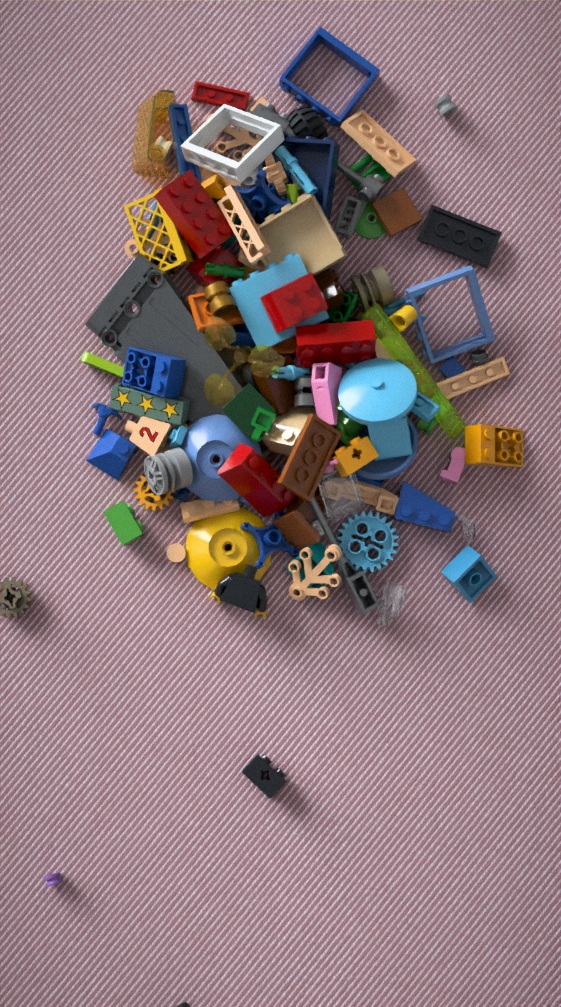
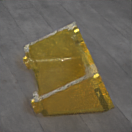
[132,90,176,179]

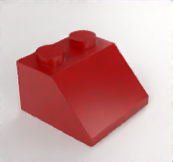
[186,245,244,287]

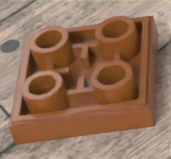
[371,188,422,237]
[273,510,321,550]

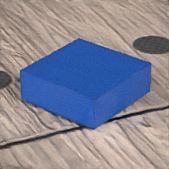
[438,356,465,379]

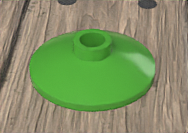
[355,202,386,239]

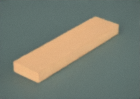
[433,356,510,402]

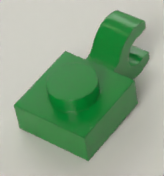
[250,406,277,443]

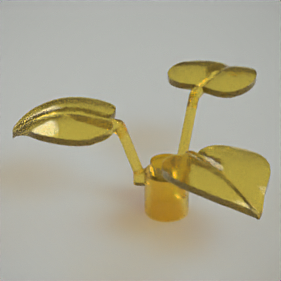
[204,316,286,407]

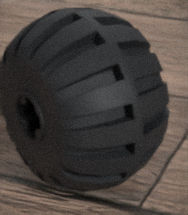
[287,106,328,140]

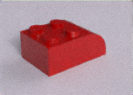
[260,272,329,334]

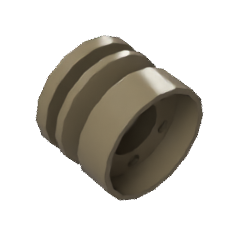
[351,265,396,314]

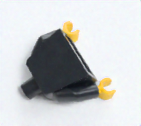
[209,564,268,620]

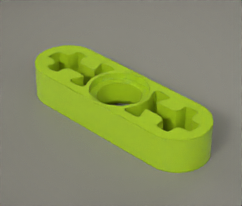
[80,352,124,379]

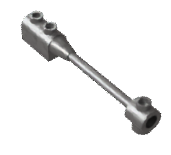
[250,103,385,203]
[309,495,380,615]

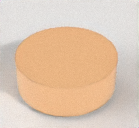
[167,543,186,563]

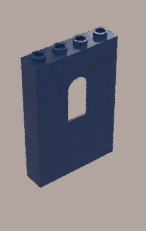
[248,135,340,246]

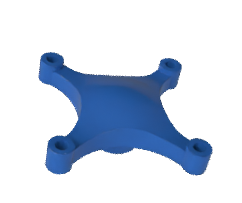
[235,170,293,224]
[240,510,299,569]

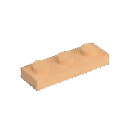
[180,498,240,523]

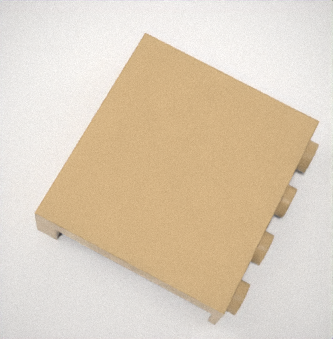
[245,193,348,276]

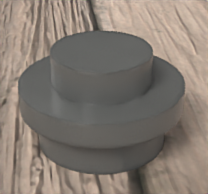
[470,349,489,365]

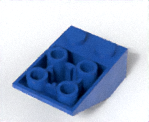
[122,346,186,398]

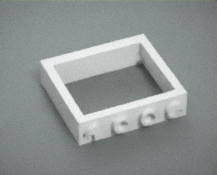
[181,104,285,183]

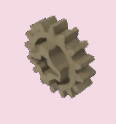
[0,577,33,619]

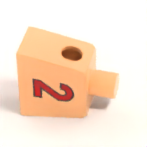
[124,416,173,456]

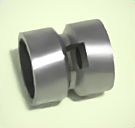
[294,378,315,408]

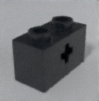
[242,754,286,799]

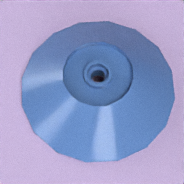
[177,414,263,502]

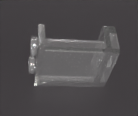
[318,466,365,521]

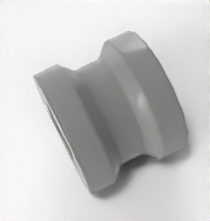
[434,94,457,118]

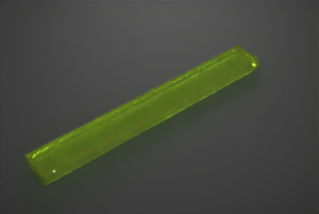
[362,303,466,439]

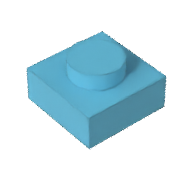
[167,425,188,449]

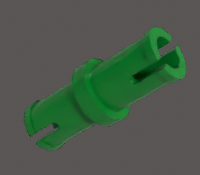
[205,263,245,279]

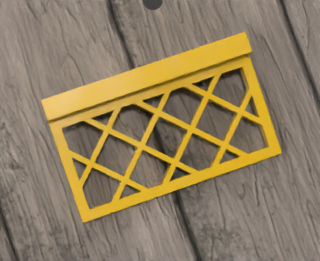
[124,188,193,275]

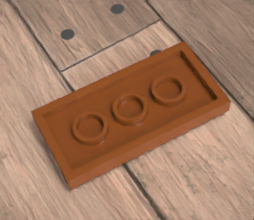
[277,414,342,502]

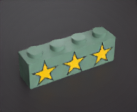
[110,383,190,426]

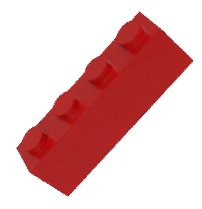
[217,443,296,517]

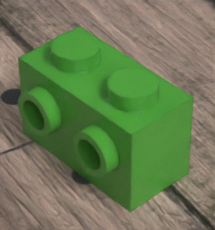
[103,500,145,547]

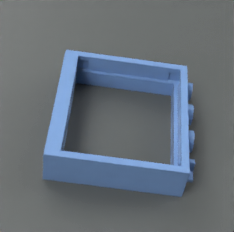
[404,266,495,364]

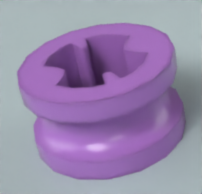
[44,872,63,887]

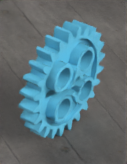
[336,510,399,573]

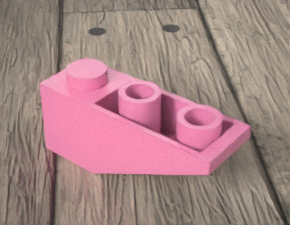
[311,362,342,425]

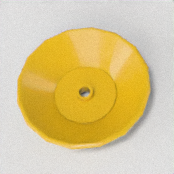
[185,507,272,590]

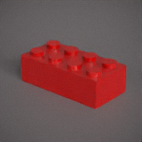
[154,169,234,259]
[295,320,376,368]

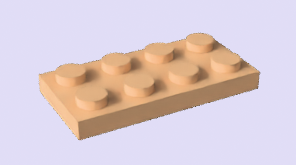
[340,109,417,177]

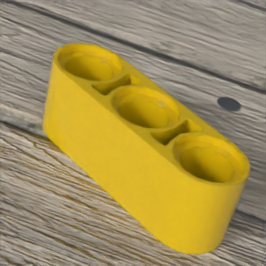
[374,305,418,339]

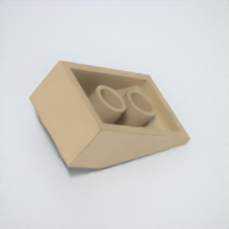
[261,406,317,456]

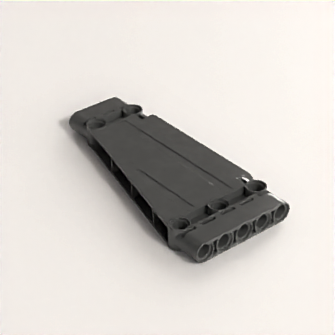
[86,254,265,443]

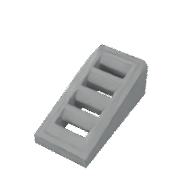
[334,195,367,237]

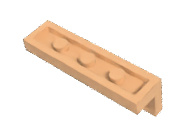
[217,185,272,265]

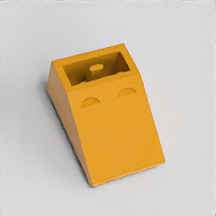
[465,424,523,468]

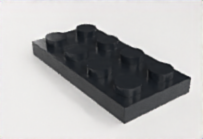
[417,205,502,268]

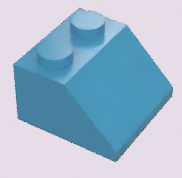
[441,545,497,603]

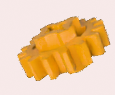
[134,475,176,512]

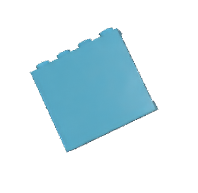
[229,253,330,352]

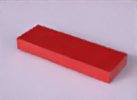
[191,81,250,112]

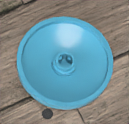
[338,358,417,426]

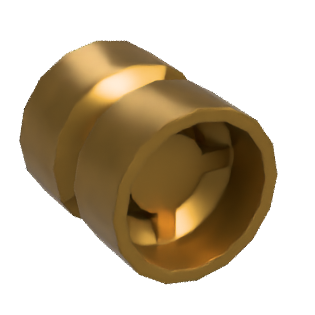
[203,281,237,318]

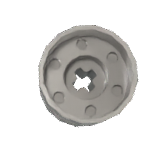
[144,448,193,495]

